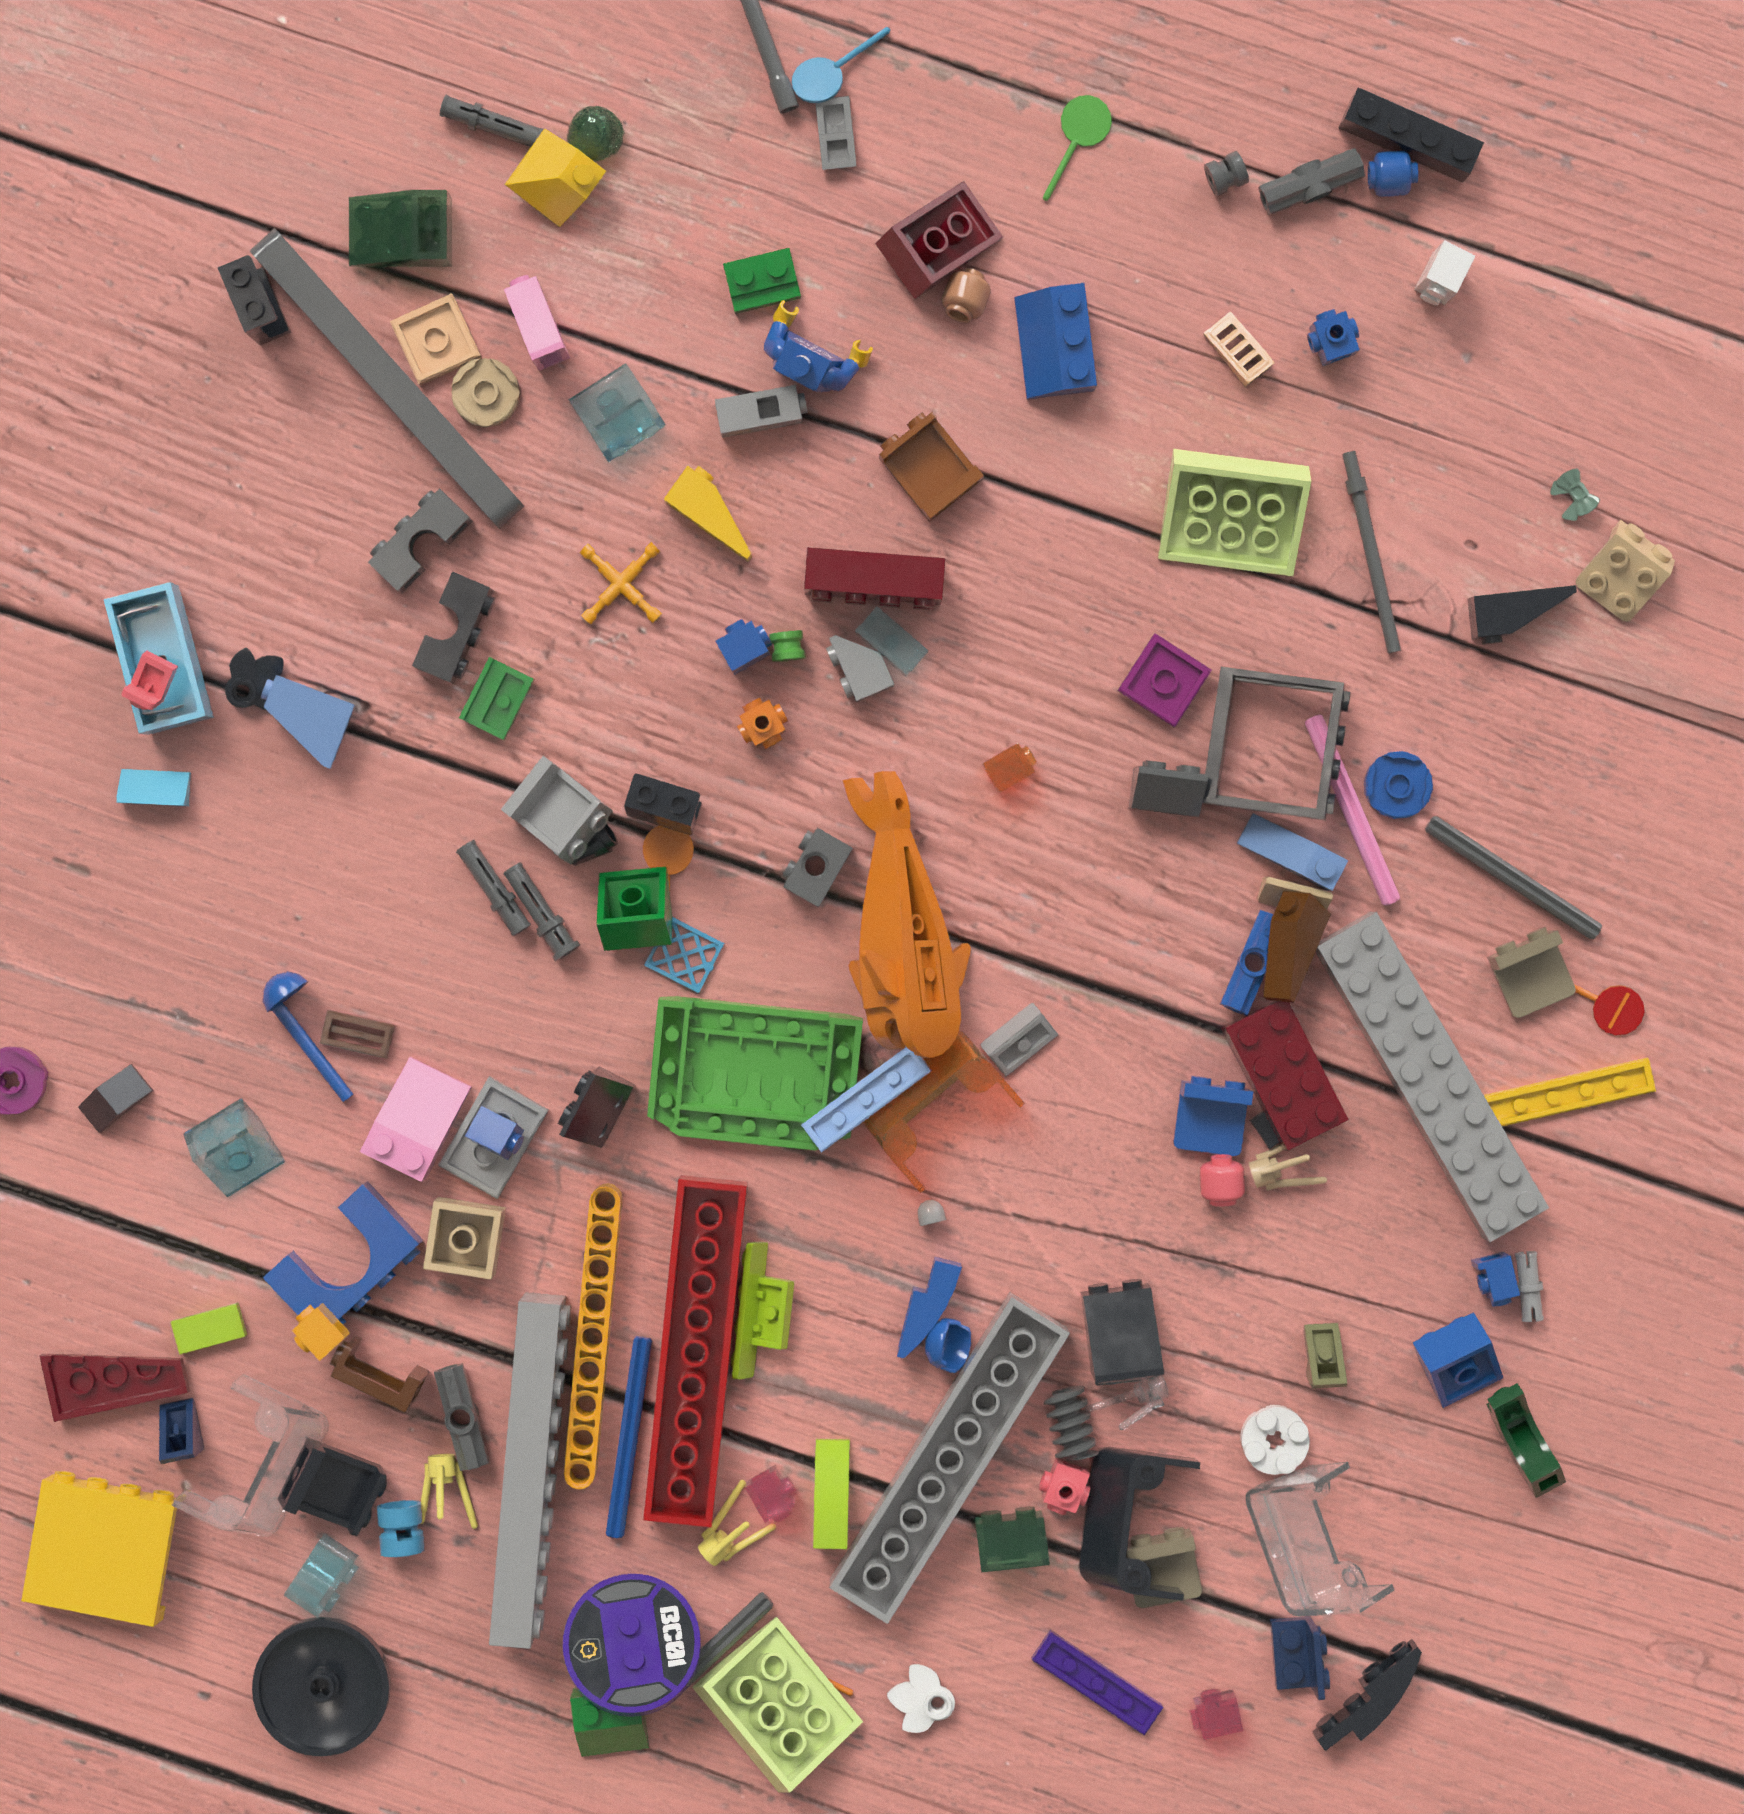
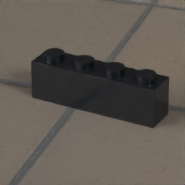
[1338,87,1484,183]

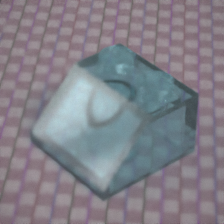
[568,363,666,462]
[183,1098,285,1197]

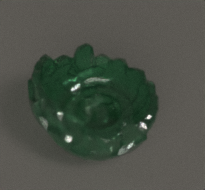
[567,106,625,162]

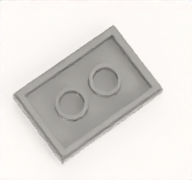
[438,1076,549,1199]

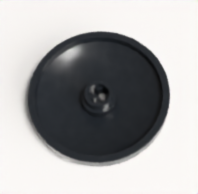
[252,1617,391,1757]

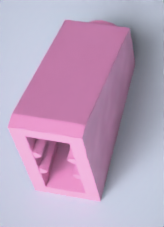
[504,275,570,371]

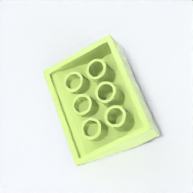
[1158,449,1311,576]
[692,1617,863,1793]

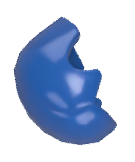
[925,1318,971,1373]

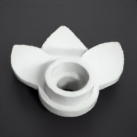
[887,1664,955,1733]

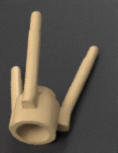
[1249,1144,1327,1191]

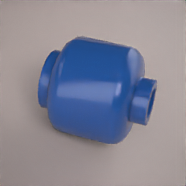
[1367,151,1418,197]

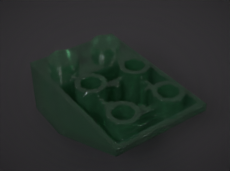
[349,190,452,267]

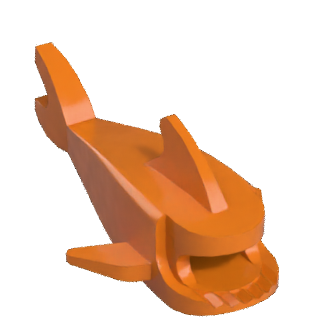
[843,771,971,1058]

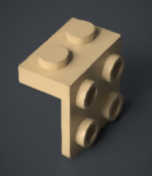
[1576,520,1675,622]

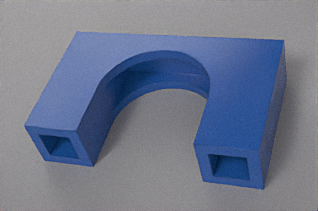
[263,1181,423,1324]

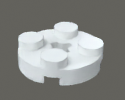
[1240,1405,1310,1475]

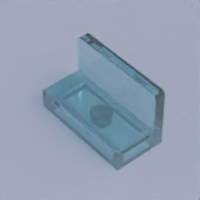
[855,607,929,677]

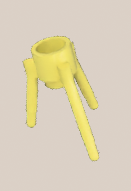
[420,1454,478,1529]
[698,1480,776,1566]

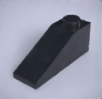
[1467,585,1577,645]

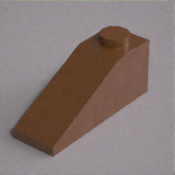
[1263,891,1331,1003]

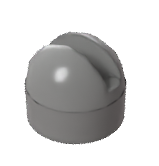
[917,1200,946,1226]

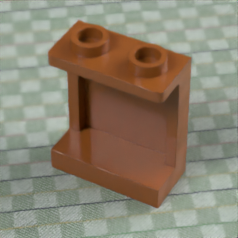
[879,412,984,522]

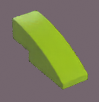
[813,1439,850,1549]

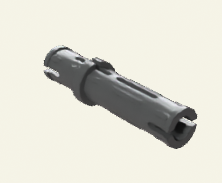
[439,94,543,147]
[456,840,531,936]

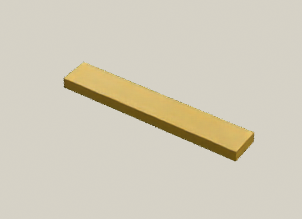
[1484,1057,1656,1126]

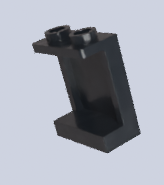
[218,255,291,345]
[624,773,702,836]
[277,1437,387,1536]

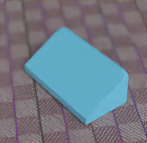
[116,769,191,806]

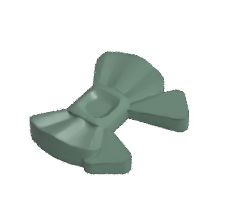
[1550,468,1600,521]

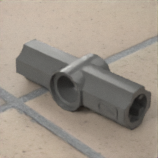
[1258,148,1365,215]
[434,1363,490,1471]

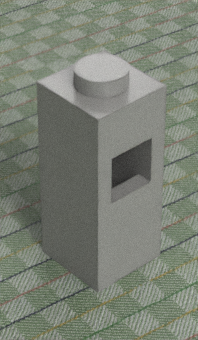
[715,385,808,438]

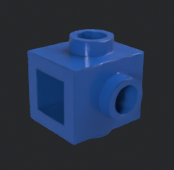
[1307,309,1360,367]

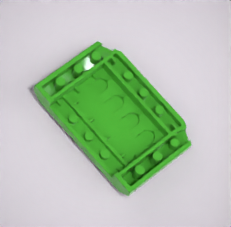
[647,996,863,1150]

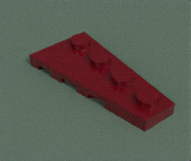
[39,1354,190,1422]

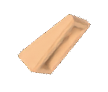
[1203,312,1275,387]

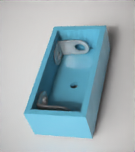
[104,582,214,735]

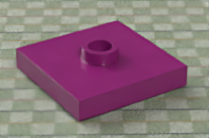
[1117,633,1212,728]

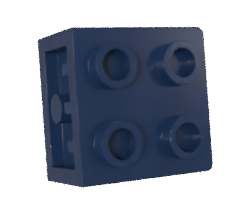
[1270,1616,1330,1700]

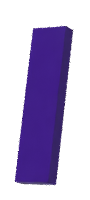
[1031,1629,1163,1736]

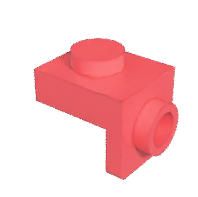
[121,651,178,710]

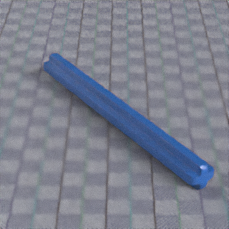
[606,1336,652,1538]

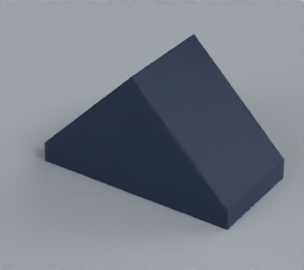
[159,1398,204,1464]

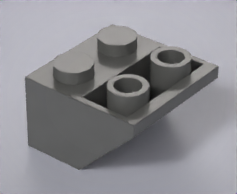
[1128,760,1208,817]

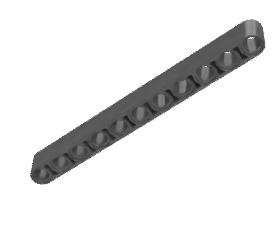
[250,228,525,529]

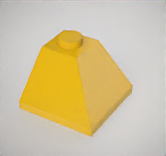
[504,129,606,227]

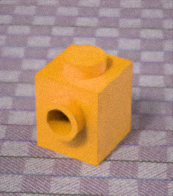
[292,1303,350,1361]

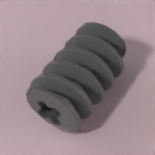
[1044,1386,1099,1461]

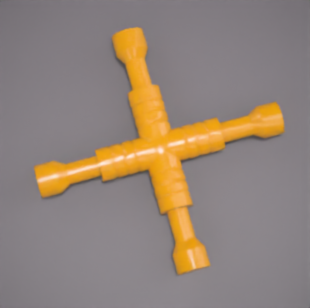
[579,542,662,625]

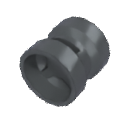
[1204,151,1249,196]

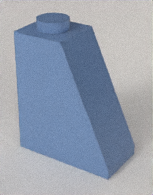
[261,675,355,769]

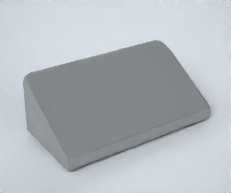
[981,1003,1059,1077]

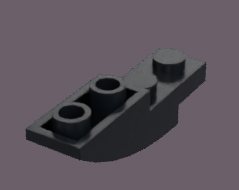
[1312,1639,1422,1751]

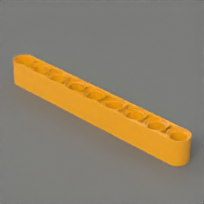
[564,1183,623,1490]

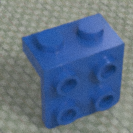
[1173,1076,1254,1156]

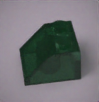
[974,1506,1050,1573]

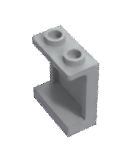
[501,756,613,864]

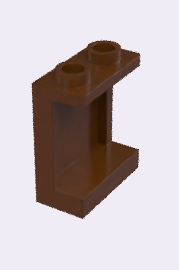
[330,1336,429,1412]

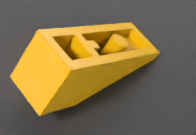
[664,466,752,562]

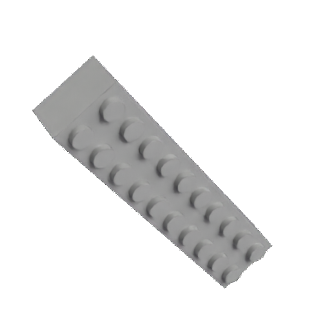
[1316,911,1549,1242]
[489,1292,571,1649]
[829,1292,1070,1624]

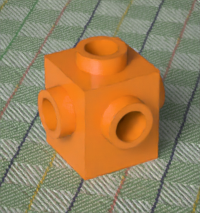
[737,698,788,749]

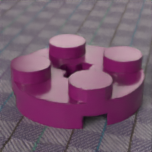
[0,1046,48,1114]

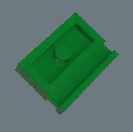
[723,248,801,314]
[459,657,535,740]

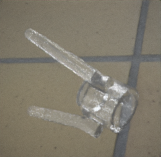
[1085,1375,1169,1430]

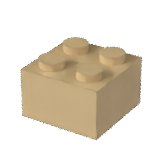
[423,1197,506,1279]

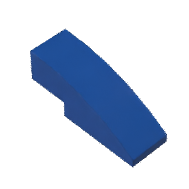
[897,1257,962,1358]

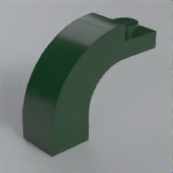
[1486,1383,1566,1498]

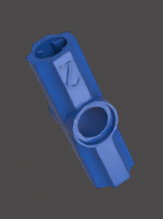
[1220,910,1273,1016]

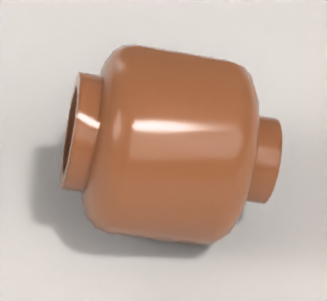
[941,268,991,323]

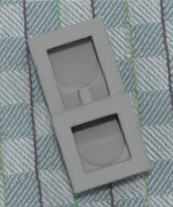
[815,96,856,170]

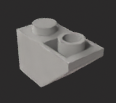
[826,635,894,703]

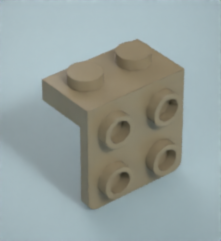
[1487,927,1576,1018]
[1126,1527,1202,1608]

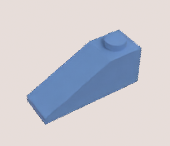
[1237,813,1348,891]

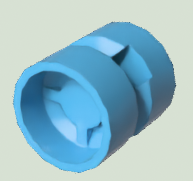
[377,1500,425,1557]

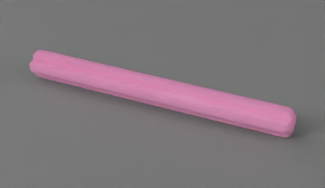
[1305,715,1400,905]

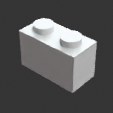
[1414,240,1475,305]

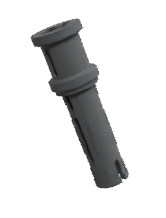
[503,862,580,962]

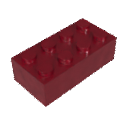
[804,547,946,610]
[1221,1001,1349,1151]

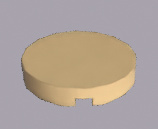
[451,358,520,427]

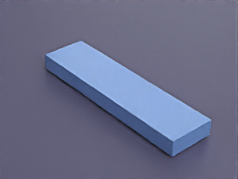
[801,1047,932,1153]

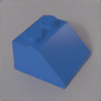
[1413,1312,1503,1408]

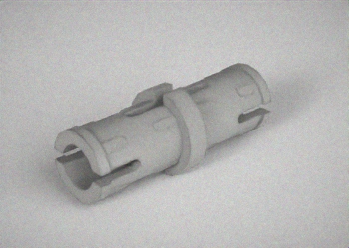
[1515,1251,1544,1322]

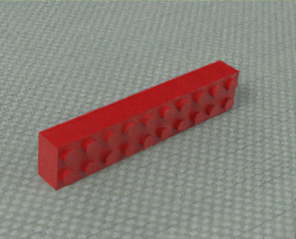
[643,1175,748,1528]

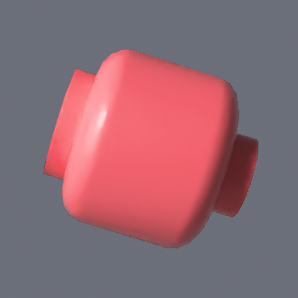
[1200,1154,1245,1207]

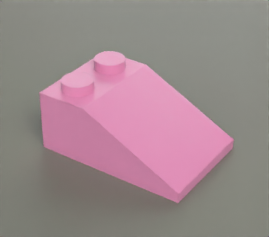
[360,1057,471,1182]

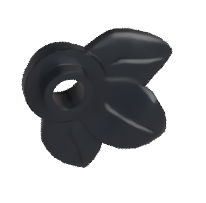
[225,648,284,710]

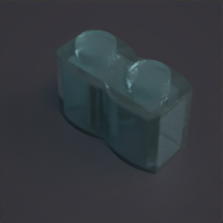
[284,1533,359,1617]

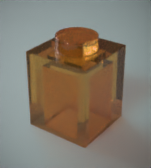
[982,743,1037,793]

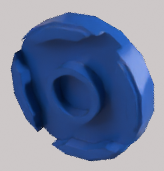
[1364,751,1433,819]

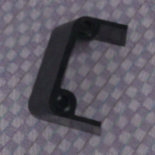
[1078,1446,1201,1601]

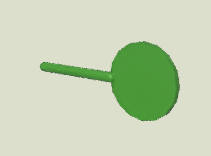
[1043,95,1112,201]

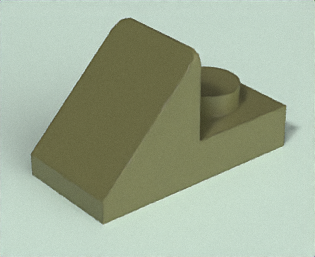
[1303,1323,1347,1389]

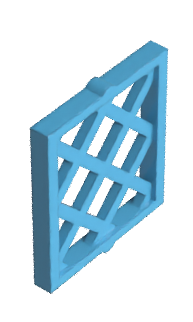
[644,917,724,993]

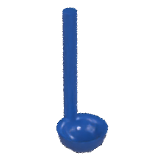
[262,971,353,1102]

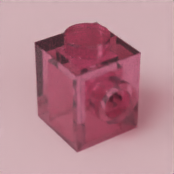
[745,1465,798,1523]
[1189,1689,1244,1740]

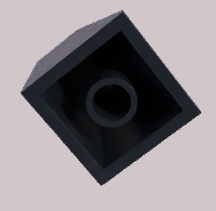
[1081,1279,1164,1383]

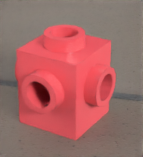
[1039,1458,1090,1515]

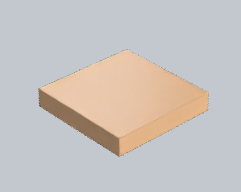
[390,293,482,385]

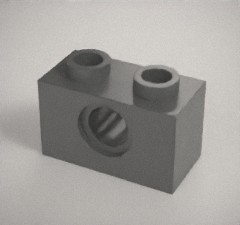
[781,827,853,907]

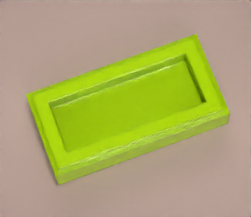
[171,1303,247,1355]

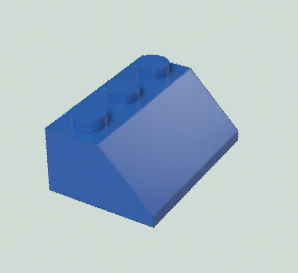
[1014,283,1097,400]

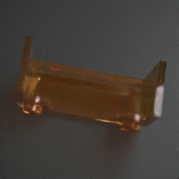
[863,1030,1025,1193]

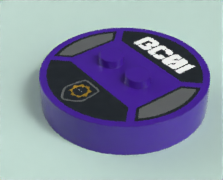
[563,1574,701,1717]

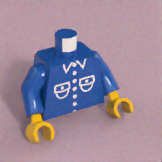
[764,300,873,392]

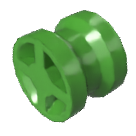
[769,630,806,662]

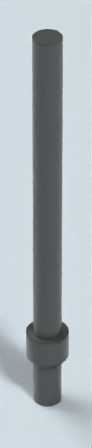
[1342,451,1401,653]

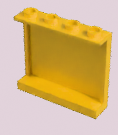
[21,1471,184,1627]

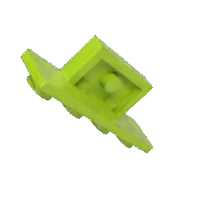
[731,1241,795,1380]

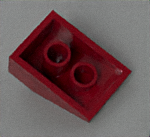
[875,181,1003,300]

